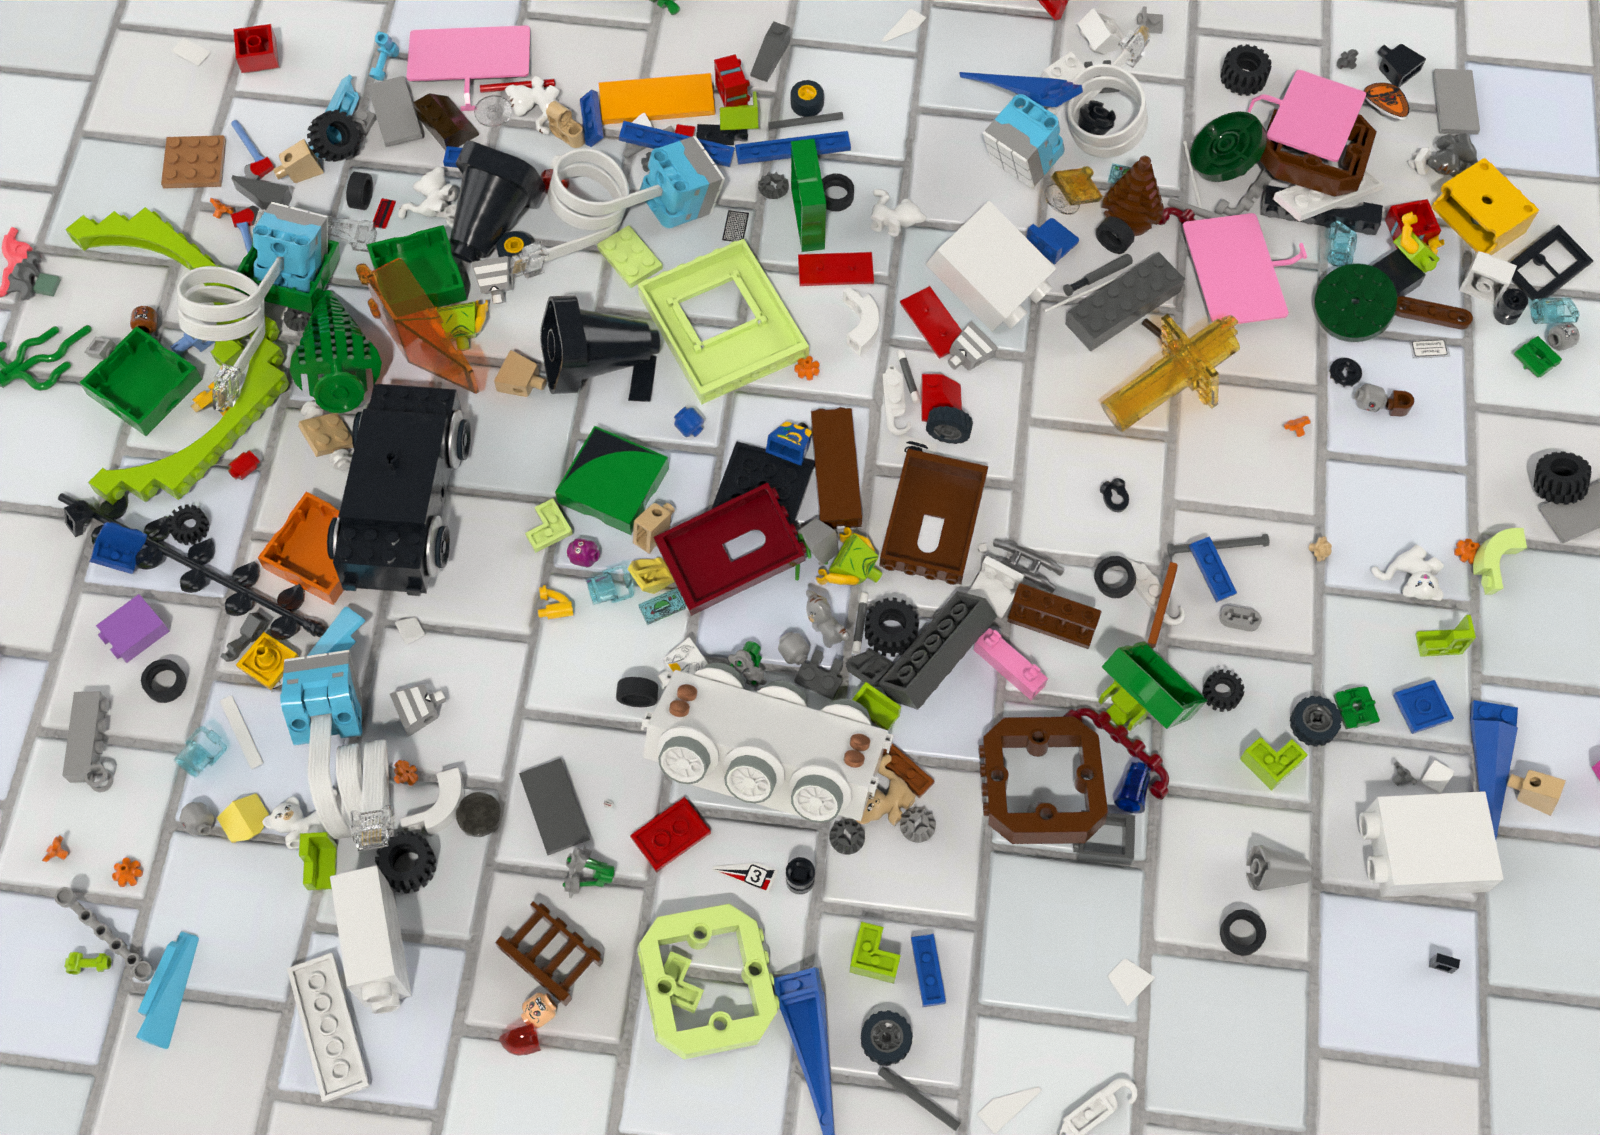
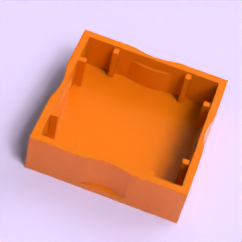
[257,492,344,605]

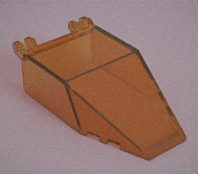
[356,258,479,394]

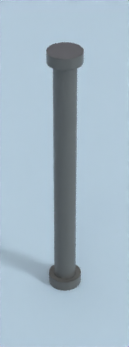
[1167,534,1270,556]

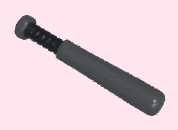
[1063,254,1133,296]

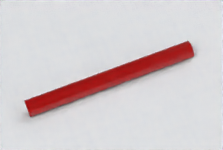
[480,79,555,93]

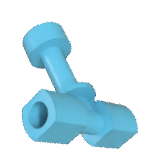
[369,32,399,81]

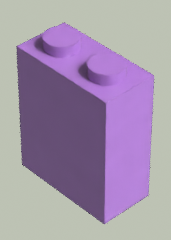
[96,594,170,663]

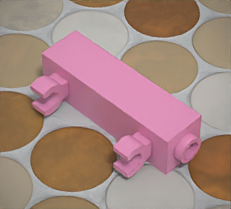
[974,628,1048,700]

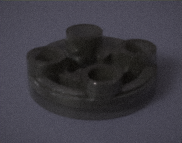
[456,792,502,837]

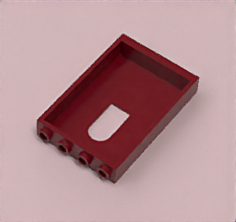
[653,483,806,616]

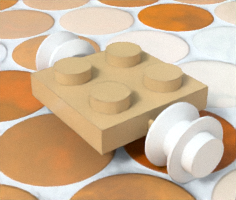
[298,401,353,471]

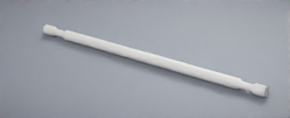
[1183,141,1204,218]
[1043,273,1125,313]

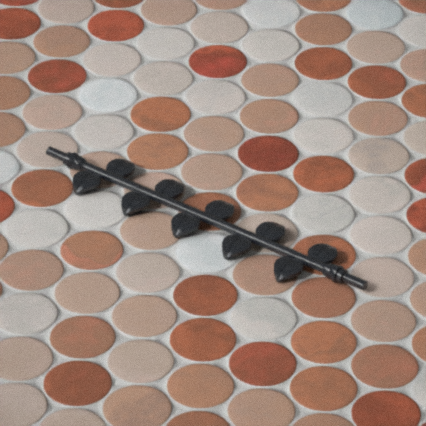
[58,493,327,640]

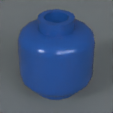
[674,407,704,437]

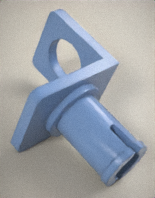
[170,331,215,356]

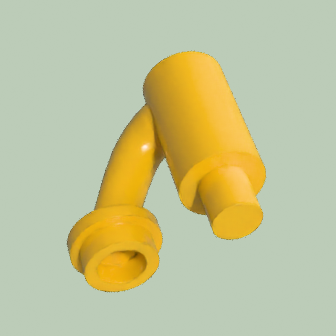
[538,585,574,620]

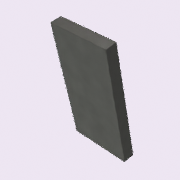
[519,758,590,855]

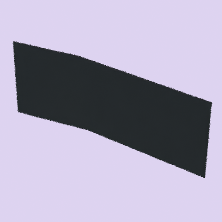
[628,356,657,402]

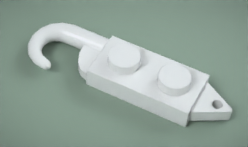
[882,363,911,435]
[1125,558,1185,626]
[1059,1078,1138,1135]

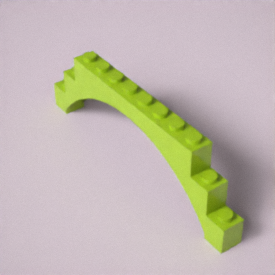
[65,207,248,373]
[88,315,290,505]

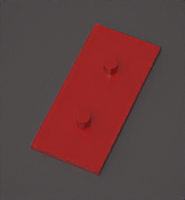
[798,252,874,286]
[900,286,962,359]

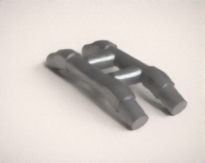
[985,539,1065,593]

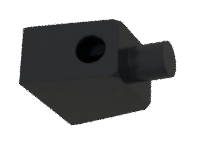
[1377,44,1426,88]

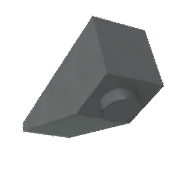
[750,21,790,82]
[231,175,292,211]

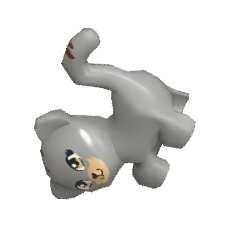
[806,590,850,648]

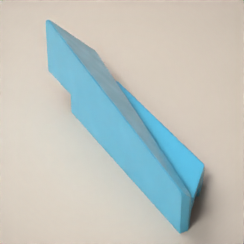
[308,74,359,159]
[307,607,366,656]
[136,931,199,1049]

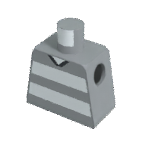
[471,256,513,304]
[948,321,998,371]
[390,685,446,737]

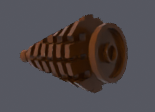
[1102,155,1164,236]

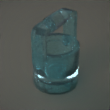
[1327,221,1357,267]
[1531,297,1580,324]
[585,565,634,606]
[173,726,227,778]

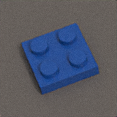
[1393,680,1454,734]

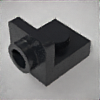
[64,500,94,537]

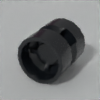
[1493,288,1528,325]
[786,857,815,894]

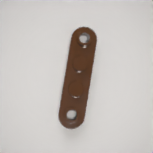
[1395,296,1473,330]

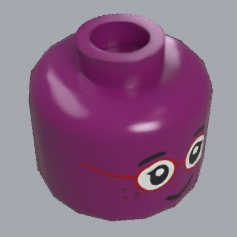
[567,538,600,568]

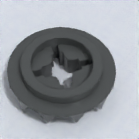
[758,172,789,199]
[283,307,314,331]
[829,819,865,855]

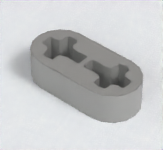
[1219,606,1262,631]

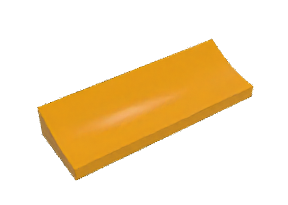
[599,73,715,125]

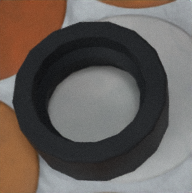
[346,171,373,210]
[822,173,854,212]
[1096,216,1135,254]
[1094,556,1136,598]
[140,659,187,703]
[616,677,658,708]
[1220,909,1267,956]

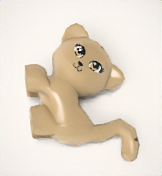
[856,754,916,826]

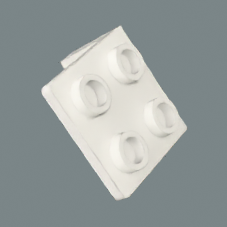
[1040,52,1094,83]
[967,556,1024,618]

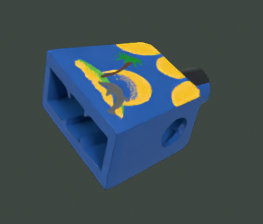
[766,422,812,465]

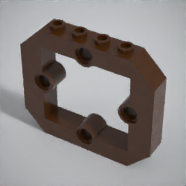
[1260,106,1377,197]
[978,717,1108,844]

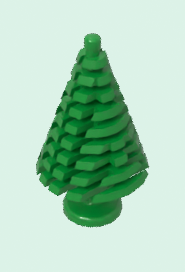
[290,290,382,413]

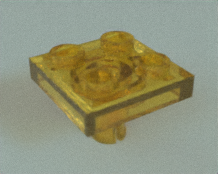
[1052,166,1103,206]

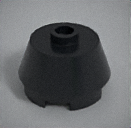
[1078,100,1116,135]

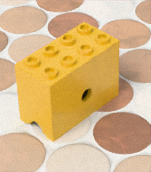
[1431,158,1539,255]

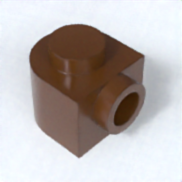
[1385,390,1414,417]

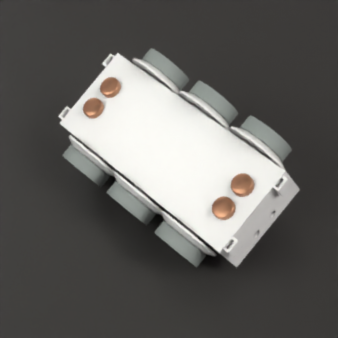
[641,663,894,823]

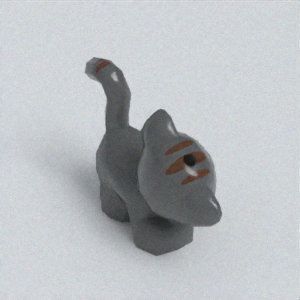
[1428,133,1478,177]

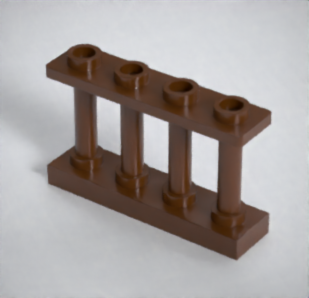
[1007,583,1102,649]
[495,901,603,1006]

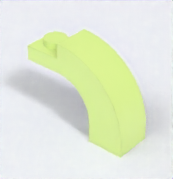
[1473,528,1527,595]

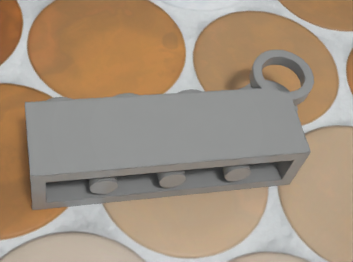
[62,691,113,792]

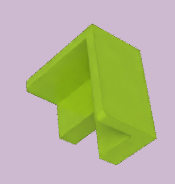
[719,91,758,130]
[1415,615,1476,657]
[852,682,901,731]
[1240,737,1308,791]
[299,832,337,890]
[849,922,901,984]

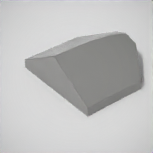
[798,518,839,566]

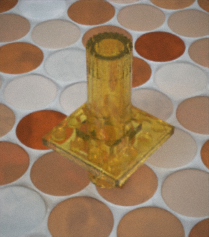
[1101,313,1240,432]

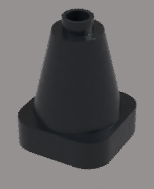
[450,141,546,263]
[540,295,660,394]

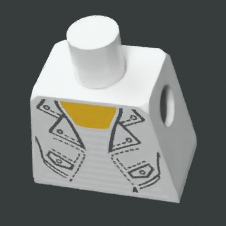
[657,637,708,685]

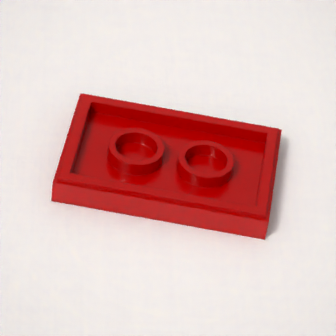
[630,797,711,872]

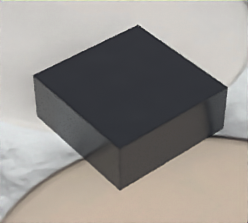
[1429,953,1460,974]

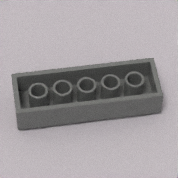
[1065,252,1185,351]
[878,591,997,710]

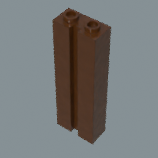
[811,407,862,529]

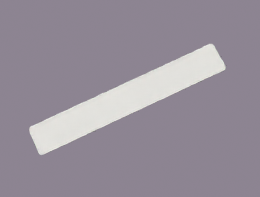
[220,696,263,769]

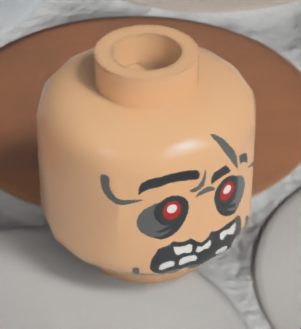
[521,993,557,1028]

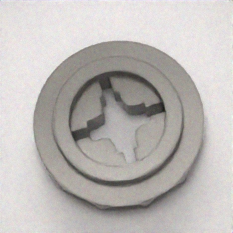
[900,807,936,843]

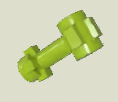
[64,952,112,975]

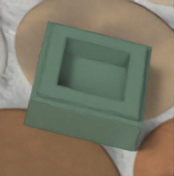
[33,273,61,297]

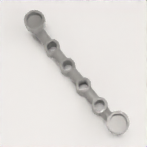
[1214,148,1283,216]
[55,887,154,982]

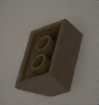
[413,93,479,151]

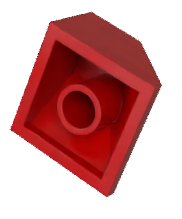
[920,374,962,422]

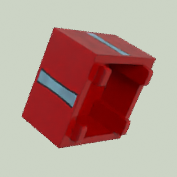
[714,54,750,107]
[1385,199,1441,249]

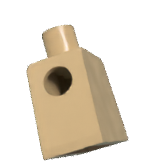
[273,139,324,183]
[494,350,547,397]
[633,503,675,554]
[1507,770,1566,816]

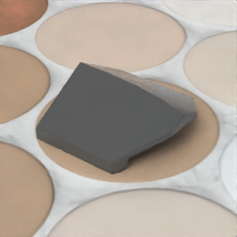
[845,649,894,687]

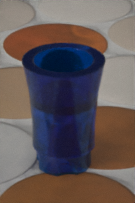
[1114,762,1151,814]

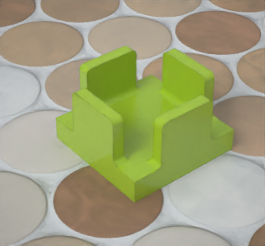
[1098,680,1149,732]

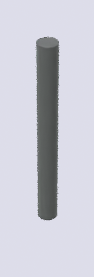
[768,112,843,130]
[878,1067,961,1131]

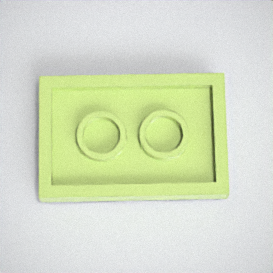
[597,225,663,288]

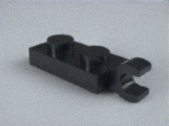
[696,124,748,145]

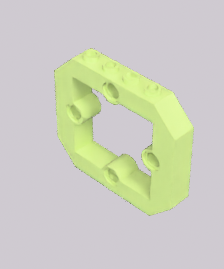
[637,904,780,1059]

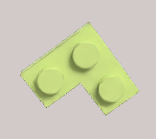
[525,498,573,553]
[658,951,704,1013]

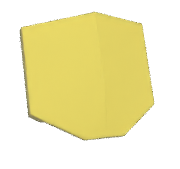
[628,557,674,594]
[217,794,269,843]

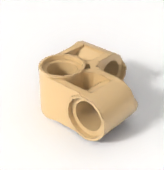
[546,101,585,148]

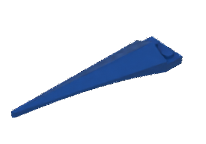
[959,72,1083,107]
[1470,700,1518,840]
[774,967,835,1135]

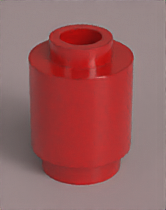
[228,450,260,480]

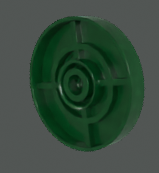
[1190,111,1267,182]
[1314,263,1397,342]

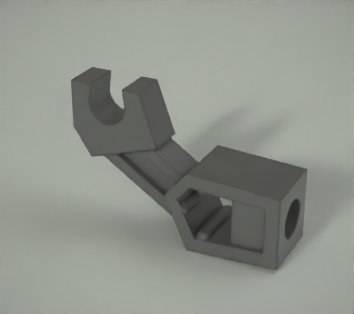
[221,612,270,662]

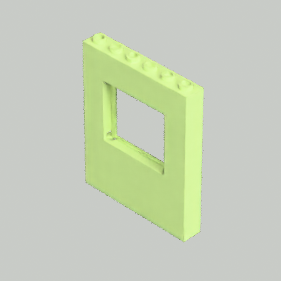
[638,239,809,405]

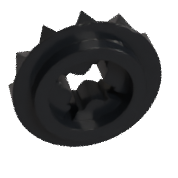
[1329,358,1362,387]

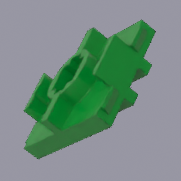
[1514,336,1562,378]
[1334,686,1380,729]

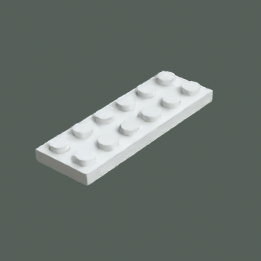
[1273,168,1385,221]
[287,953,370,1103]

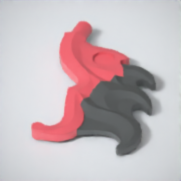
[0,227,42,301]

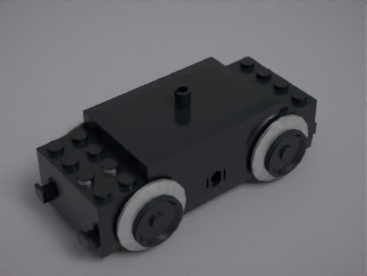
[327,383,471,596]

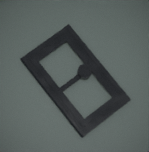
[1510,225,1593,306]

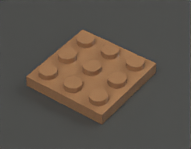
[161,135,226,189]

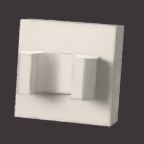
[1408,147,1432,175]

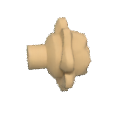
[1309,536,1332,562]

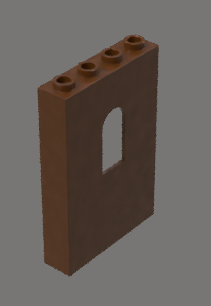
[879,449,989,585]

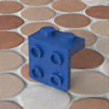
[1026,218,1079,265]
[89,522,147,574]

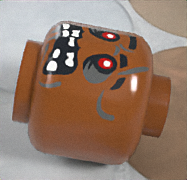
[130,306,158,334]

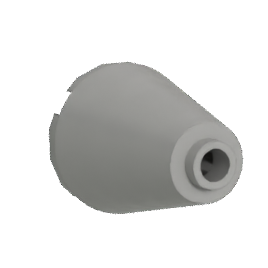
[1246,845,1313,891]

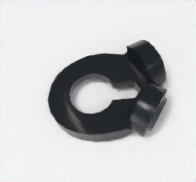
[1100,478,1129,512]

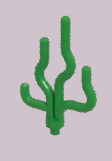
[0,325,92,391]

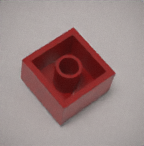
[233,24,279,73]

